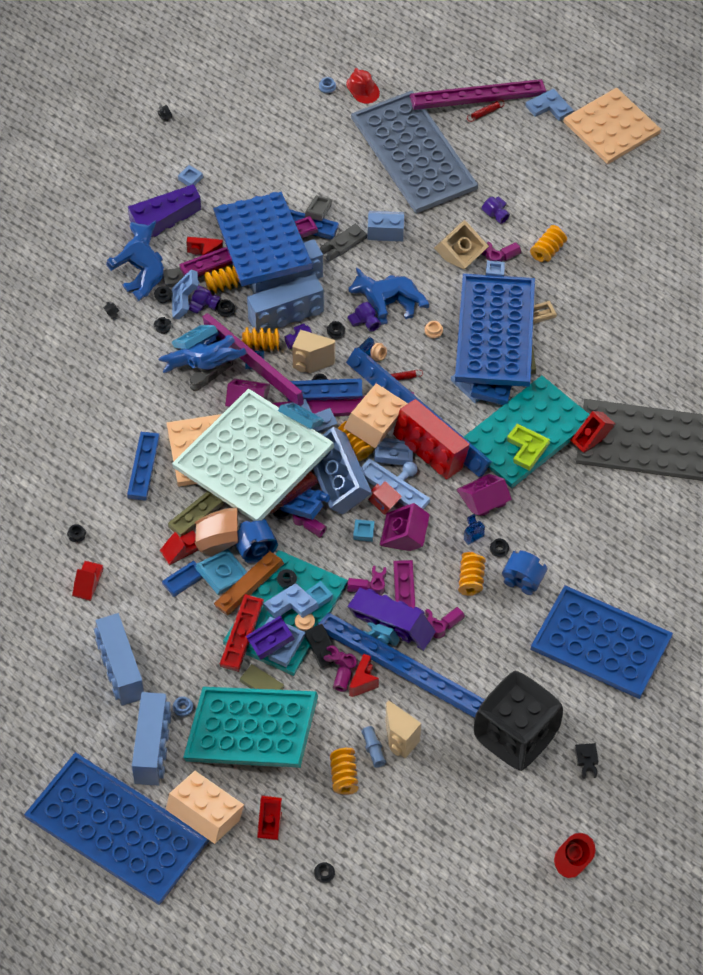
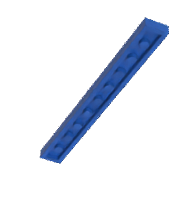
[346,347,492,477]
[318,612,485,718]

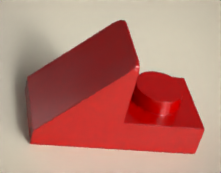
[186,236,223,256]
[160,531,199,565]
[72,561,104,601]
[349,654,379,697]
[257,796,282,840]

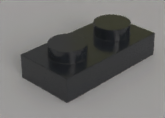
[305,624,334,669]

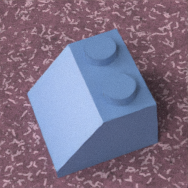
[368,211,404,242]

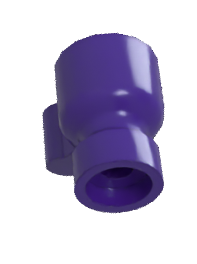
[481,196,510,224]
[189,285,222,314]
[347,302,381,332]
[284,323,312,350]

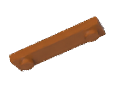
[214,551,284,616]

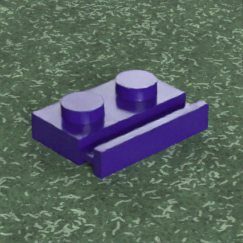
[246,616,295,660]

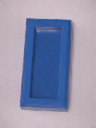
[162,561,203,597]

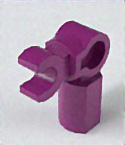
[481,241,521,262]
[293,497,327,538]
[347,566,387,596]
[425,607,465,639]
[324,645,357,692]

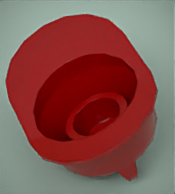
[346,68,380,104]
[554,833,596,878]

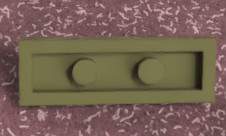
[168,491,224,537]

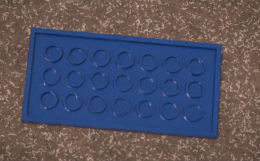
[213,191,313,287]
[455,273,535,387]
[24,752,209,905]

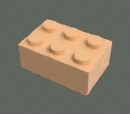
[344,383,408,448]
[166,771,244,844]

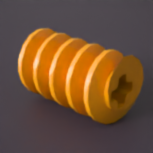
[530,225,568,262]
[205,265,240,294]
[242,327,279,352]
[338,421,374,461]
[458,552,486,596]
[330,747,359,795]

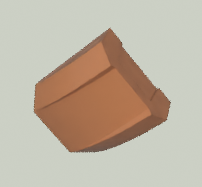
[195,507,238,557]

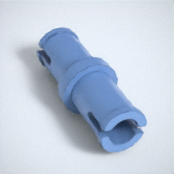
[361,726,386,768]

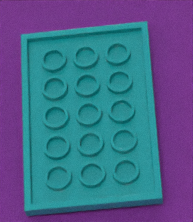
[464,375,590,488]
[223,550,348,676]
[183,686,318,768]

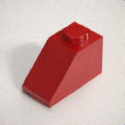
[570,411,615,453]

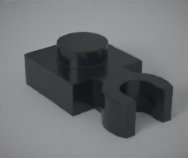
[575,743,599,779]

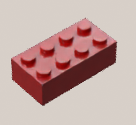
[393,399,470,480]

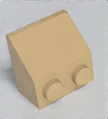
[434,220,489,269]
[292,330,335,373]
[385,700,421,758]

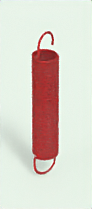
[467,100,504,122]
[390,370,423,381]

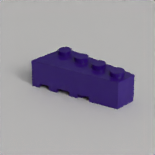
[128,184,201,238]
[347,588,436,651]

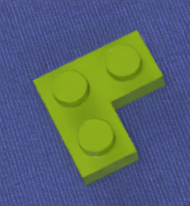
[507,424,550,471]

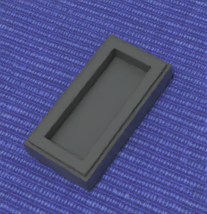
[305,195,332,221]

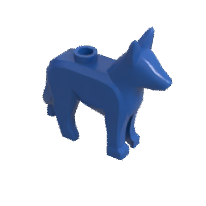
[106,221,164,302]
[348,267,429,325]
[158,332,247,373]

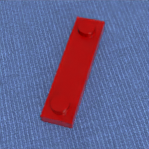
[219,594,264,672]

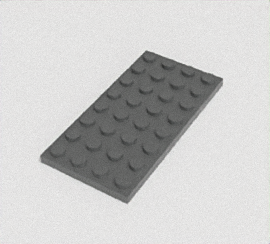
[576,398,703,481]

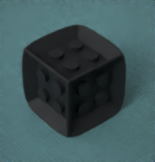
[474,671,563,771]

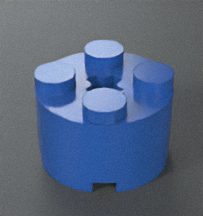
[235,519,278,563]
[502,550,548,595]

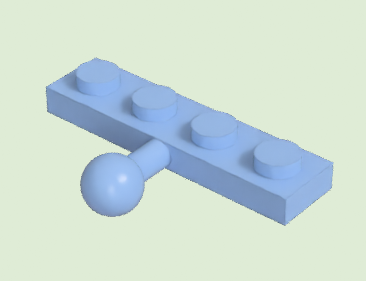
[361,458,430,509]

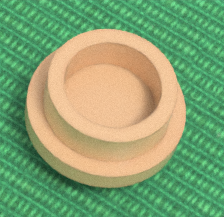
[425,321,443,338]
[370,343,387,361]
[295,614,315,632]

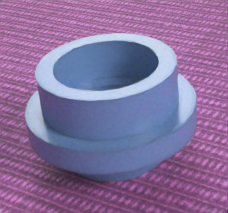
[319,77,336,93]
[173,697,193,717]

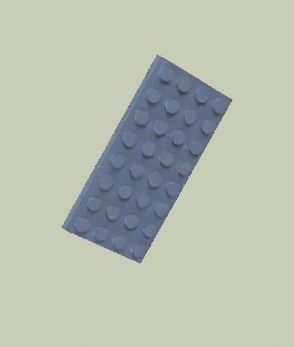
[351,91,478,214]

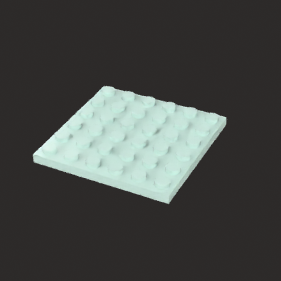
[172,389,334,521]

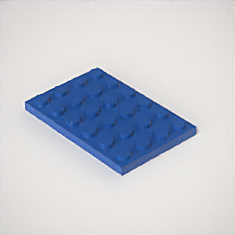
[530,585,673,699]

